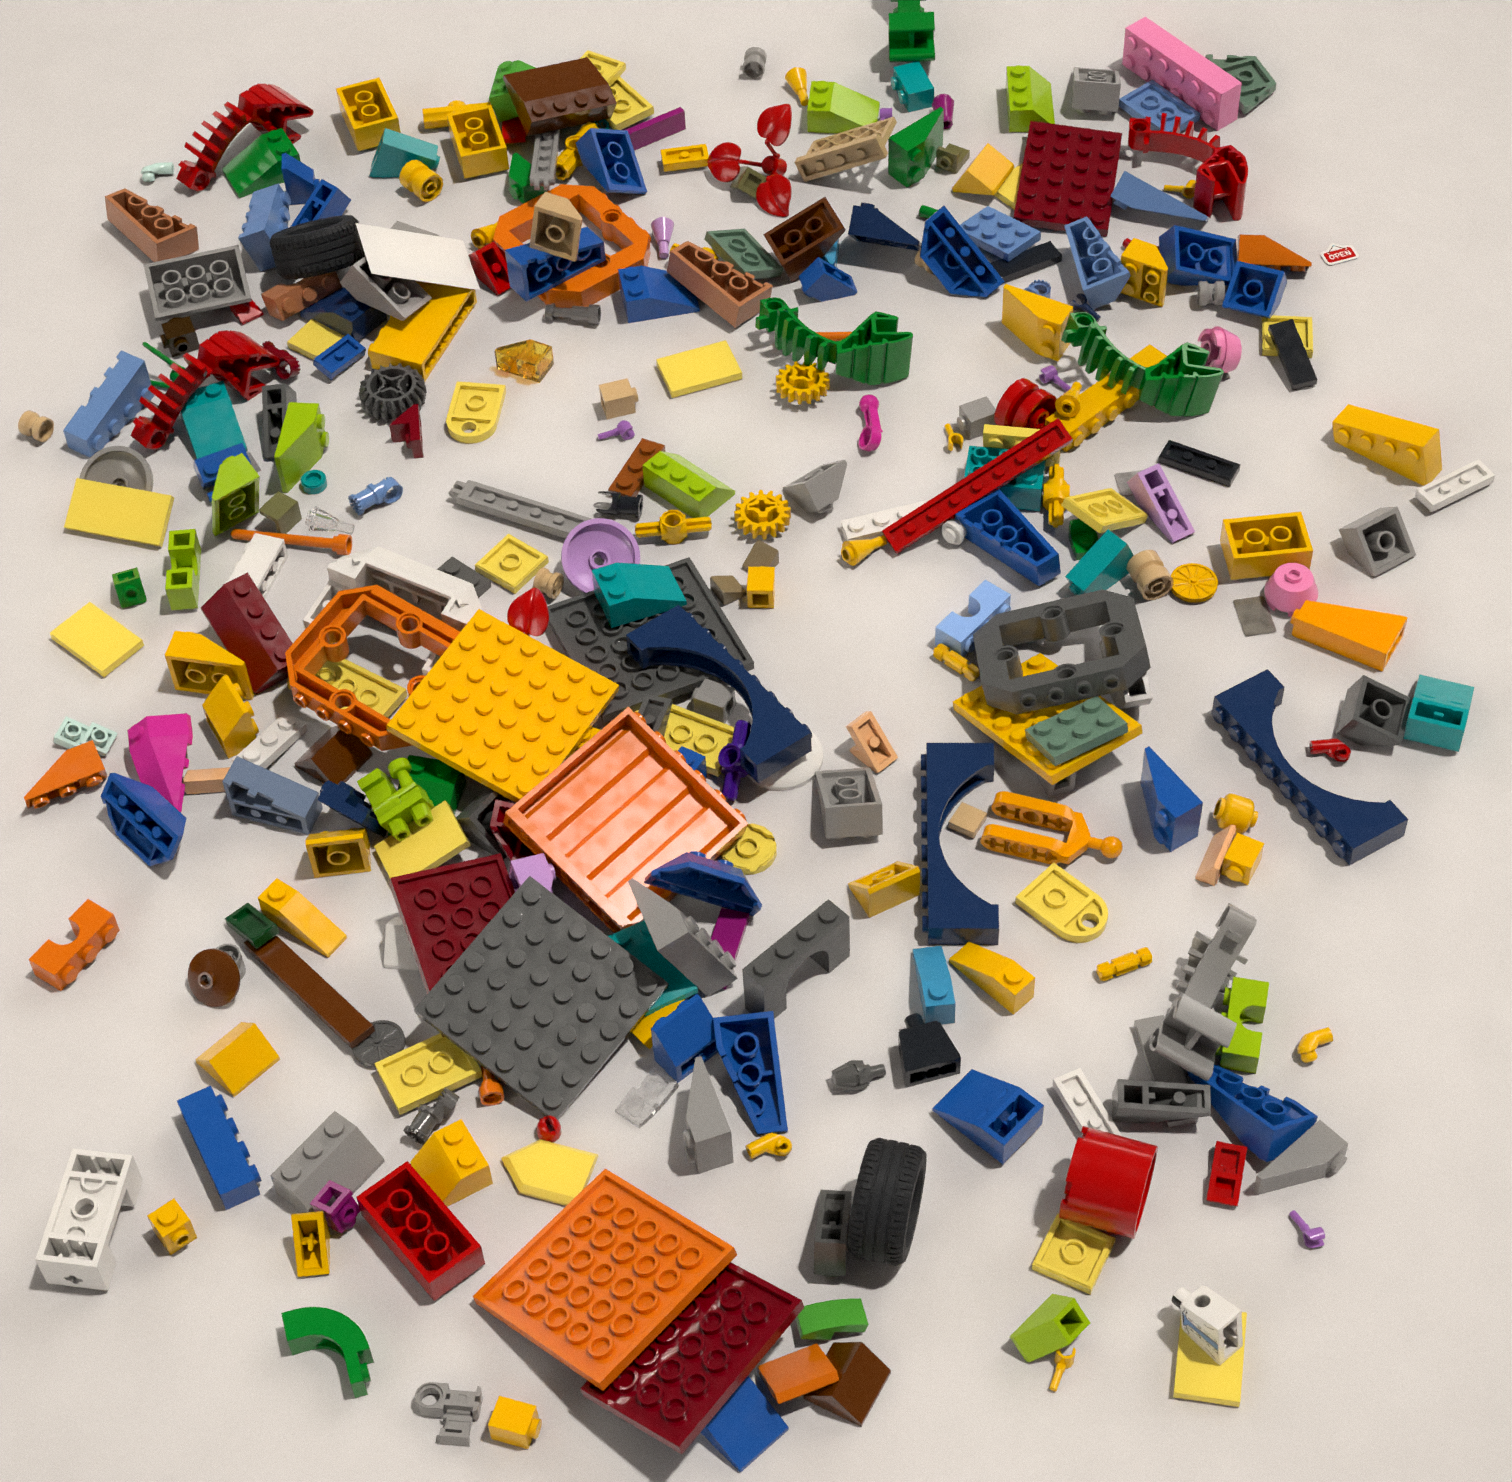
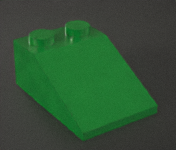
[888,107,944,188]
[222,128,301,198]
[388,755,466,837]

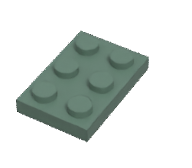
[704,228,783,279]
[1025,696,1128,766]

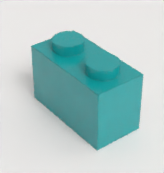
[890,61,934,113]

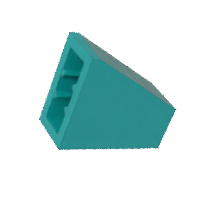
[369,128,440,178]
[1065,529,1134,595]

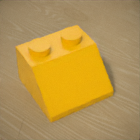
[305,827,371,878]
[410,1119,493,1207]

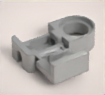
[415,1382,483,1447]

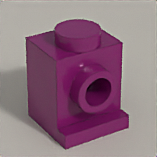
[310,1180,360,1234]

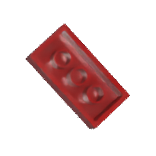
[356,1161,485,1301]

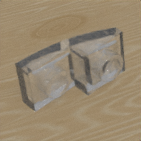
[615,1066,679,1129]

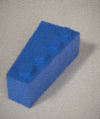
[505,227,606,302]

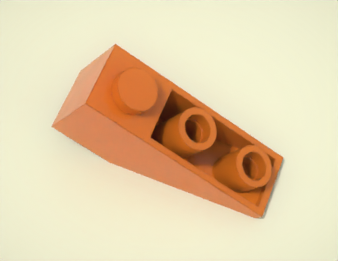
[1237,234,1312,272]
[24,740,107,808]

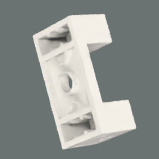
[35,1148,143,1291]

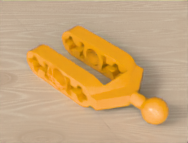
[980,791,1123,864]

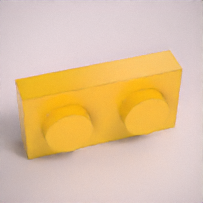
[660,144,709,172]

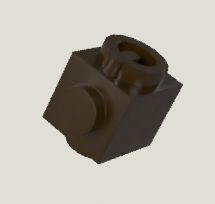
[159,316,199,357]

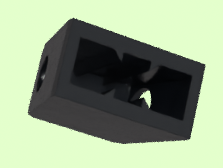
[898,1013,961,1088]

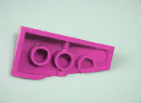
[127,713,193,812]

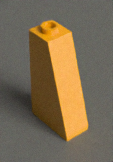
[1290,600,1407,672]

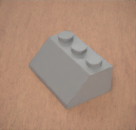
[270,1111,385,1213]

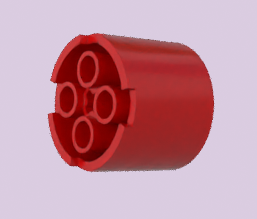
[1059,1126,1158,1239]

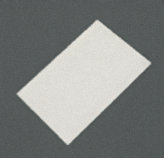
[355,223,480,290]

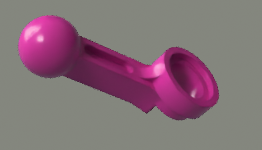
[859,394,883,451]

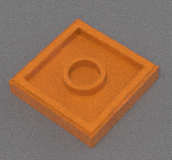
[757,1343,839,1404]

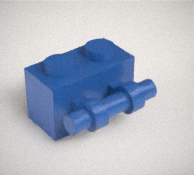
[193,443,252,503]

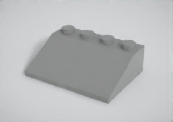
[143,245,252,321]
[628,878,738,996]

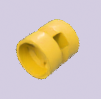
[399,160,443,202]

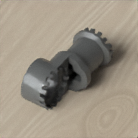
[403,1087,459,1145]

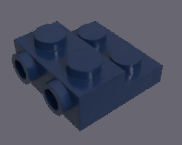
[317,780,388,838]

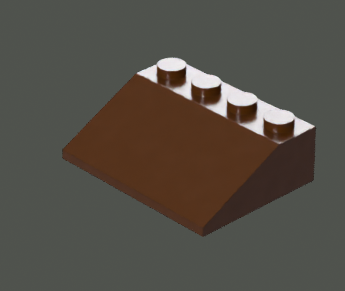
[503,57,617,137]

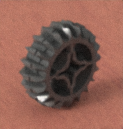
[359,363,427,422]

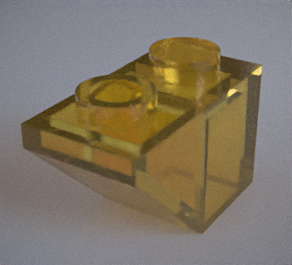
[494,339,554,383]

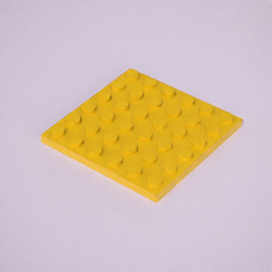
[387,609,619,803]

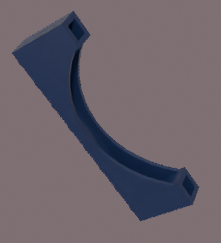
[626,605,812,783]
[1211,669,1408,866]
[921,743,999,945]

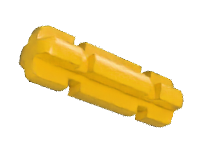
[933,643,980,681]
[1096,947,1153,981]

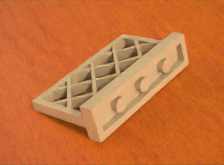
[794,117,897,182]

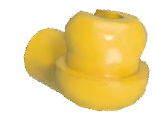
[1297,1027,1333,1063]
[745,1133,792,1159]

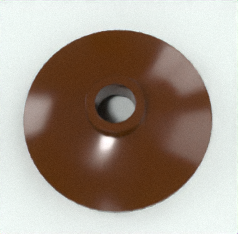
[188,948,240,1007]

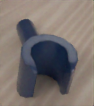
[1070,293,1101,321]

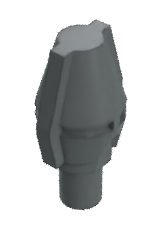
[831,1060,886,1091]

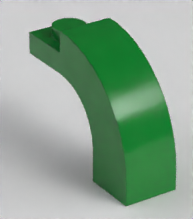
[281,1307,374,1398]

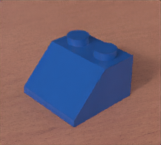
[1222,261,1287,319]

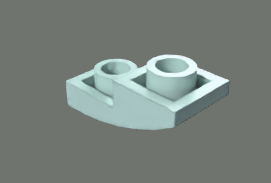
[53,716,118,757]

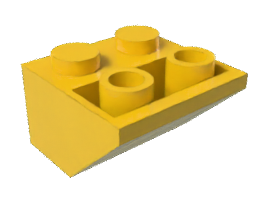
[1120,238,1168,307]
[202,675,259,759]

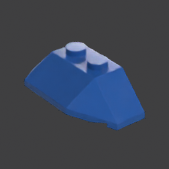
[920,205,1005,297]
[100,773,187,866]
[644,851,762,916]

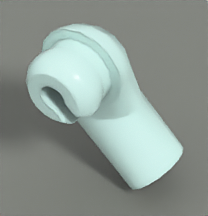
[141,162,174,182]

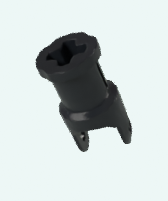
[596,491,643,518]

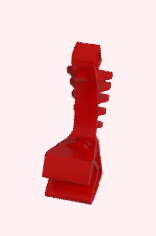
[176,83,314,191]
[1128,113,1248,221]
[130,330,280,449]

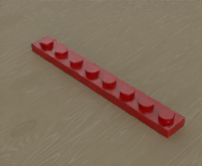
[882,418,1073,554]

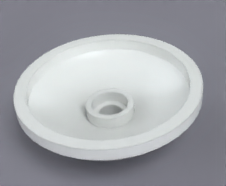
[747,731,823,791]

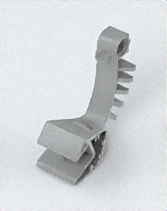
[1149,903,1257,1081]

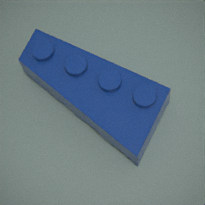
[955,489,1061,586]

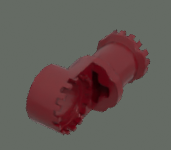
[262,341,301,380]

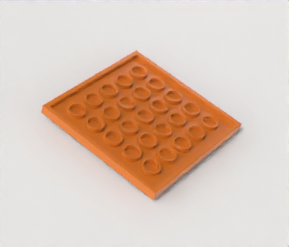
[473,1169,737,1391]

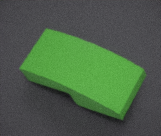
[795,1298,869,1340]

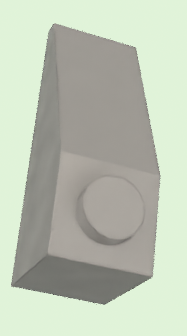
[1253,1120,1348,1195]

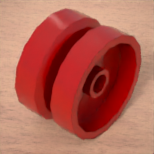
[994,378,1057,429]

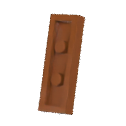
[608,438,666,497]

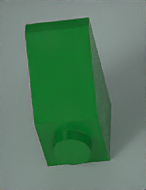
[508,153,547,204]

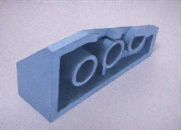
[1111,171,1209,222]

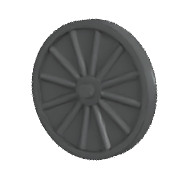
[352,1020,406,1067]

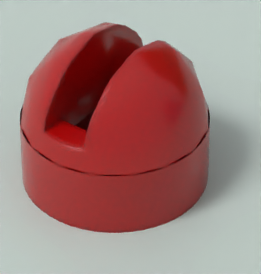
[536,1115,561,1142]

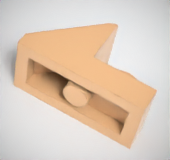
[846,711,898,773]

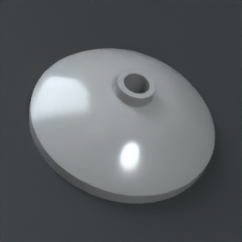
[79,446,153,492]

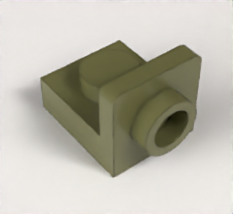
[936,143,970,174]

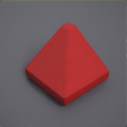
[230,300,264,325]

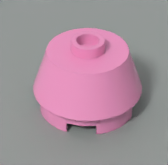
[1197,326,1242,374]
[1264,563,1318,617]

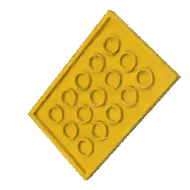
[952,653,1143,785]

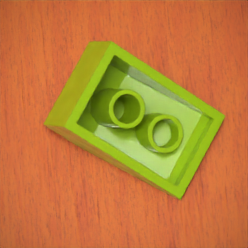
[807,81,880,134]
[274,402,329,493]

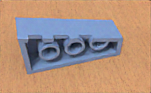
[63,350,155,457]

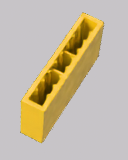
[368,281,477,382]

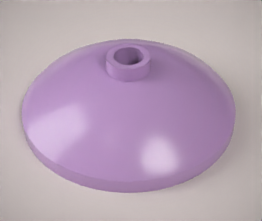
[561,518,640,593]

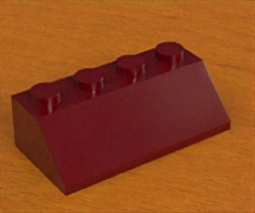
[201,572,293,695]

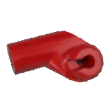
[1309,739,1351,762]

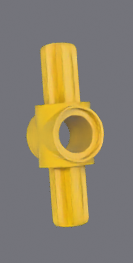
[1043,464,1070,528]
[635,510,712,545]

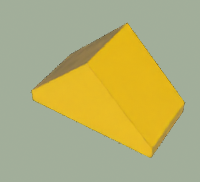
[291,1211,330,1277]

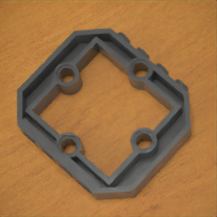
[973,589,1151,714]

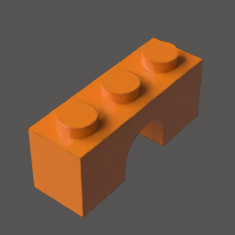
[28,899,120,991]

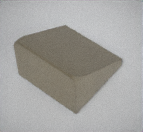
[742,540,779,571]
[710,575,747,605]

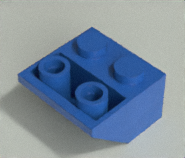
[651,994,718,1083]

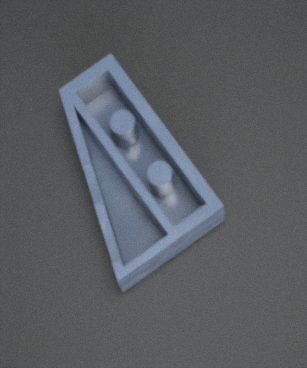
[222,756,323,835]

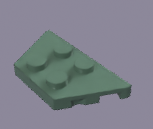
[1205,54,1276,114]

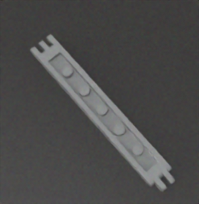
[530,129,561,190]
[448,480,592,538]

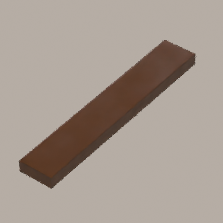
[243,935,375,1049]

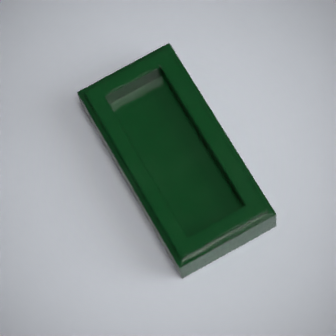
[225,903,280,949]

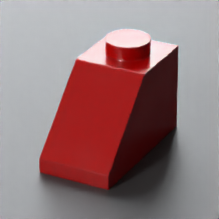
[468,241,511,295]

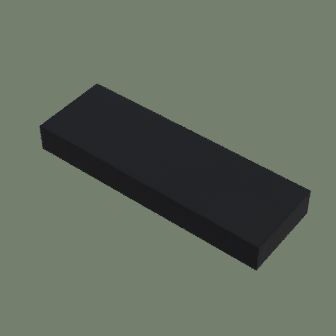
[990,241,1062,284]
[1268,319,1318,390]
[1158,440,1241,487]

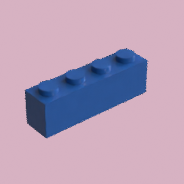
[177,1085,262,1210]

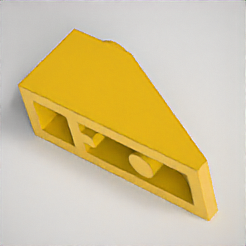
[257,878,347,958]
[949,942,1035,1015]

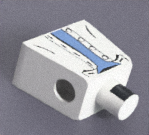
[1171,1286,1243,1365]

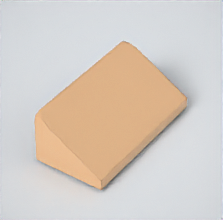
[183,767,230,794]
[1195,825,1237,886]

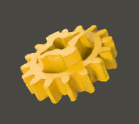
[776,361,830,405]
[734,490,791,540]

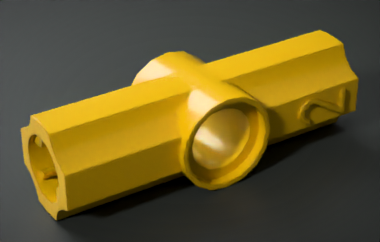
[422,100,491,129]
[555,122,599,180]

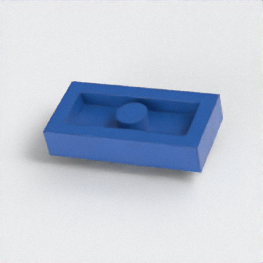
[313,334,366,380]

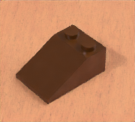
[763,197,846,282]

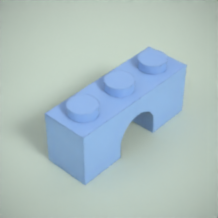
[935,580,1011,657]

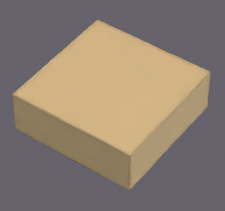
[948,802,987,839]

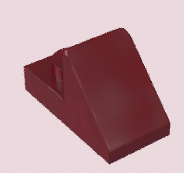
[389,404,424,458]

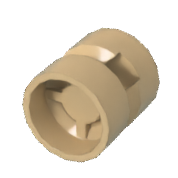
[1127,550,1174,600]

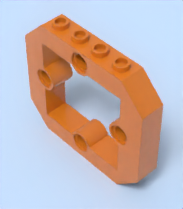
[493,184,651,308]
[285,585,460,751]

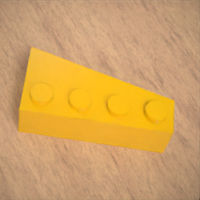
[1332,404,1442,486]

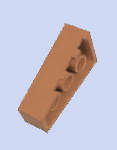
[105,188,199,262]
[667,241,773,327]

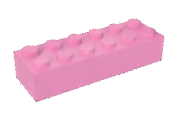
[1122,17,1242,131]

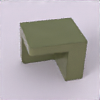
[730,166,766,199]
[259,491,302,534]

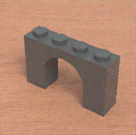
[742,899,850,1019]

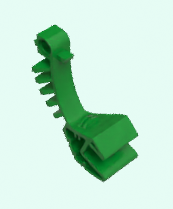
[888,0,935,62]
[755,297,913,385]
[1061,312,1224,416]

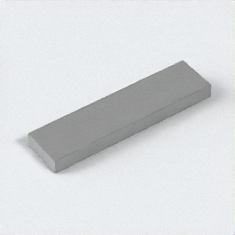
[1134,1015,1198,1128]

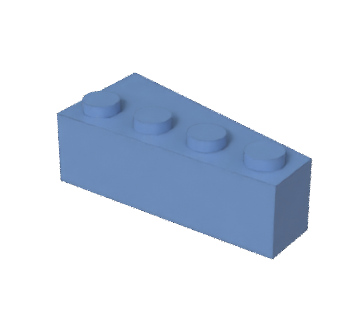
[238,183,291,271]

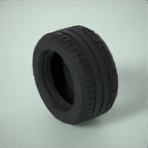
[269,215,365,280]
[848,1138,927,1266]

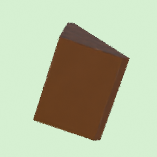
[294,726,373,785]
[803,1342,891,1427]

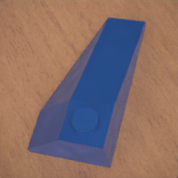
[713,1011,788,1135]
[1187,1064,1318,1162]

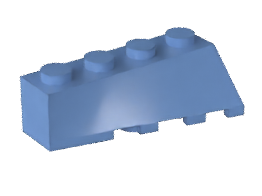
[1065,217,1131,309]

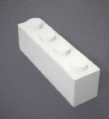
[224,533,288,599]

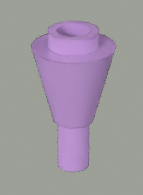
[651,217,674,259]

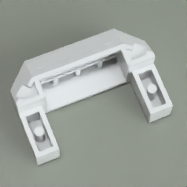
[303,546,483,676]

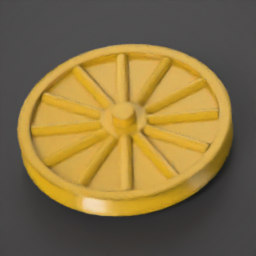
[1171,563,1218,603]

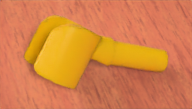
[1164,180,1196,199]
[944,423,964,451]
[1049,1348,1076,1392]

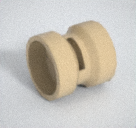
[18,410,54,442]

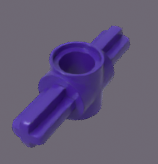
[718,720,751,801]

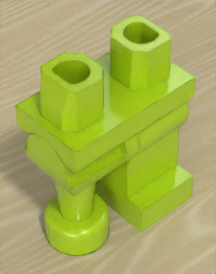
[357,757,435,841]

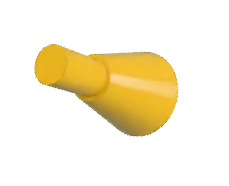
[785,67,809,106]
[471,221,498,249]
[1055,382,1082,417]
[841,535,887,566]

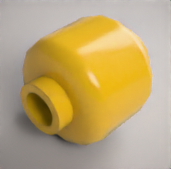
[1213,793,1258,834]

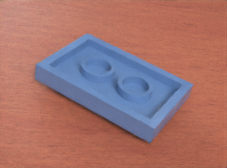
[1118,80,1200,132]
[960,206,1041,262]

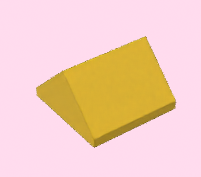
[952,143,1014,196]
[848,861,920,918]
[195,1022,280,1097]

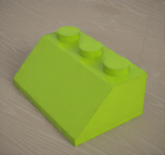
[1005,65,1055,132]
[642,451,735,518]
[212,453,260,536]

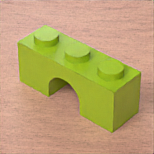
[165,529,201,610]
[1215,976,1269,1074]

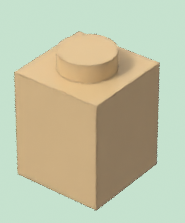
[599,378,639,419]

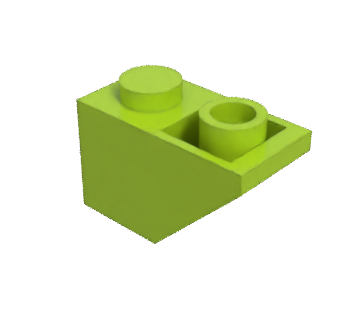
[1009,1294,1091,1362]

